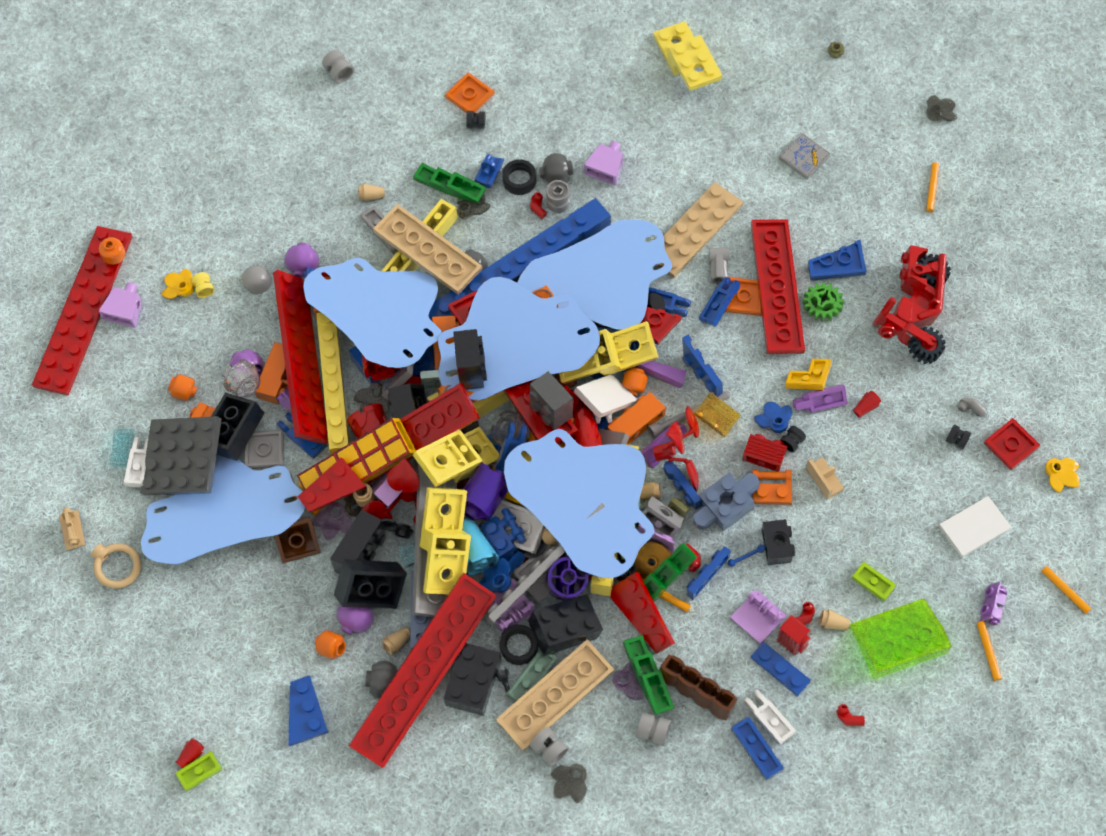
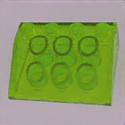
[850,598,952,680]

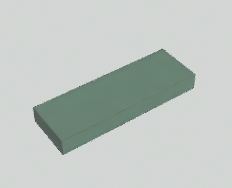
[506,650,558,702]

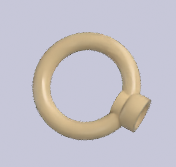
[91,543,141,589]

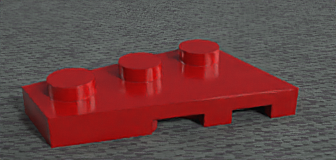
[641,307,682,345]
[297,457,368,512]

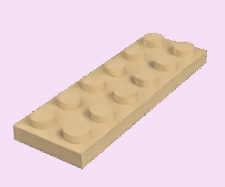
[656,182,743,278]
[373,204,482,295]
[496,639,614,751]

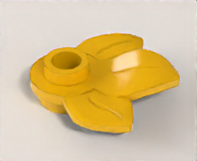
[161,269,194,299]
[1045,458,1079,493]

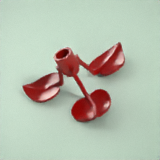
[653,406,699,493]
[362,458,420,525]

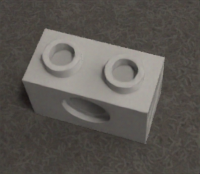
[640,496,684,538]

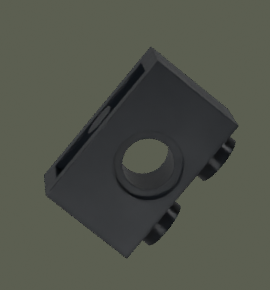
[761,519,795,565]

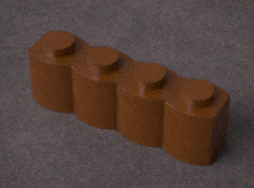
[659,655,738,720]

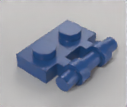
[480,508,526,559]

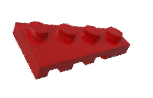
[609,572,675,654]

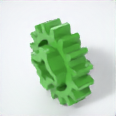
[803,282,844,322]

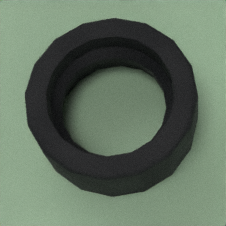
[502,159,536,195]
[499,624,538,665]

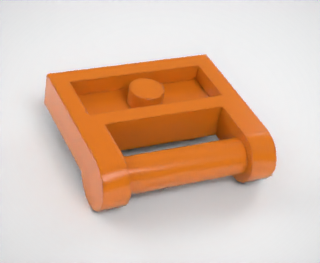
[752,469,792,505]

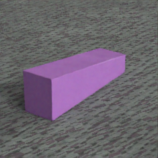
[637,361,686,389]

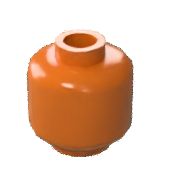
[99,237,125,265]
[621,367,648,397]
[168,374,198,401]
[315,630,346,659]

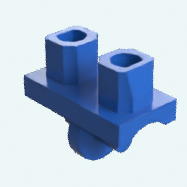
[475,153,504,188]

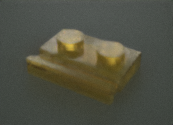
[694,392,741,437]

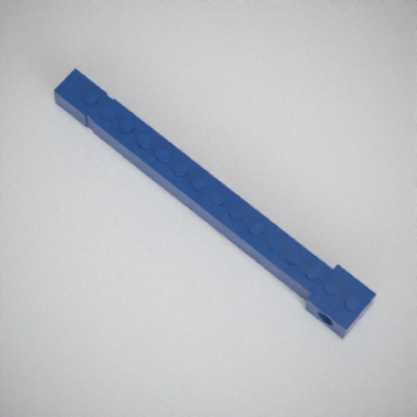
[349,198,611,387]

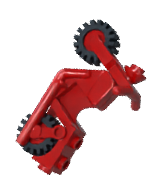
[872,245,951,364]

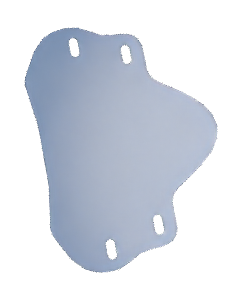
[517,220,672,330]
[303,258,442,368]
[438,277,600,400]
[504,429,654,578]
[141,455,305,565]

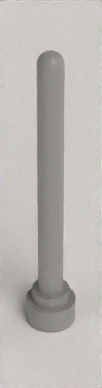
[647,391,730,439]

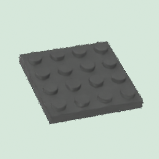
[140,416,221,495]

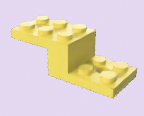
[653,21,723,91]
[559,321,659,384]
[413,427,499,487]
[420,487,471,594]

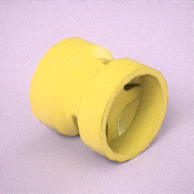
[191,272,214,298]

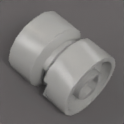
[322,50,354,83]
[546,180,570,213]
[636,712,671,746]
[530,727,569,767]

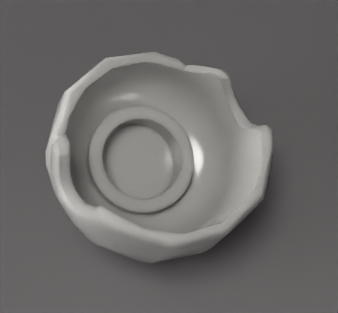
[241,265,271,294]

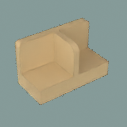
[806,457,844,499]

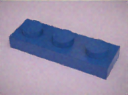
[686,546,731,600]
[750,642,811,697]
[731,716,784,781]

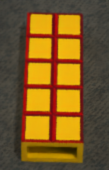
[297,418,416,510]

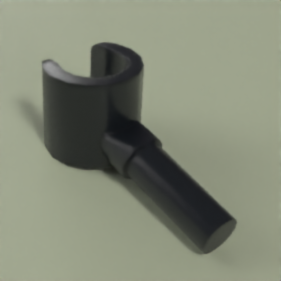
[497,667,510,693]

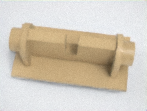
[59,508,86,551]

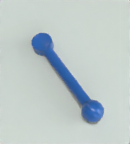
[728,545,765,567]

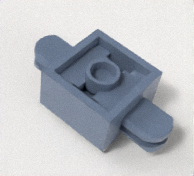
[693,472,759,531]

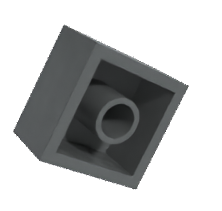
[529,371,573,430]

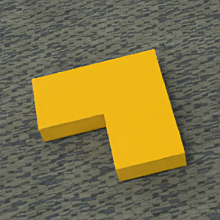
[785,359,831,390]

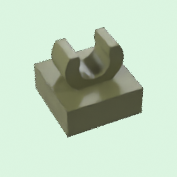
[667,497,690,521]

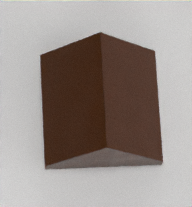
[274,516,321,563]

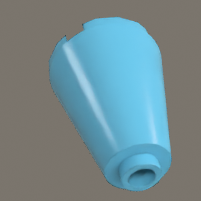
[462,518,500,576]

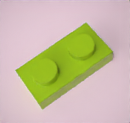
[851,562,896,602]
[175,751,223,792]

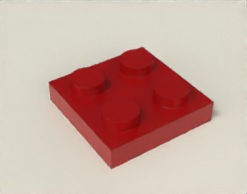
[984,418,1040,470]

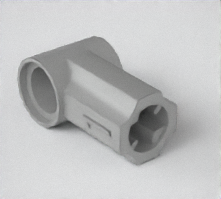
[709,248,728,284]

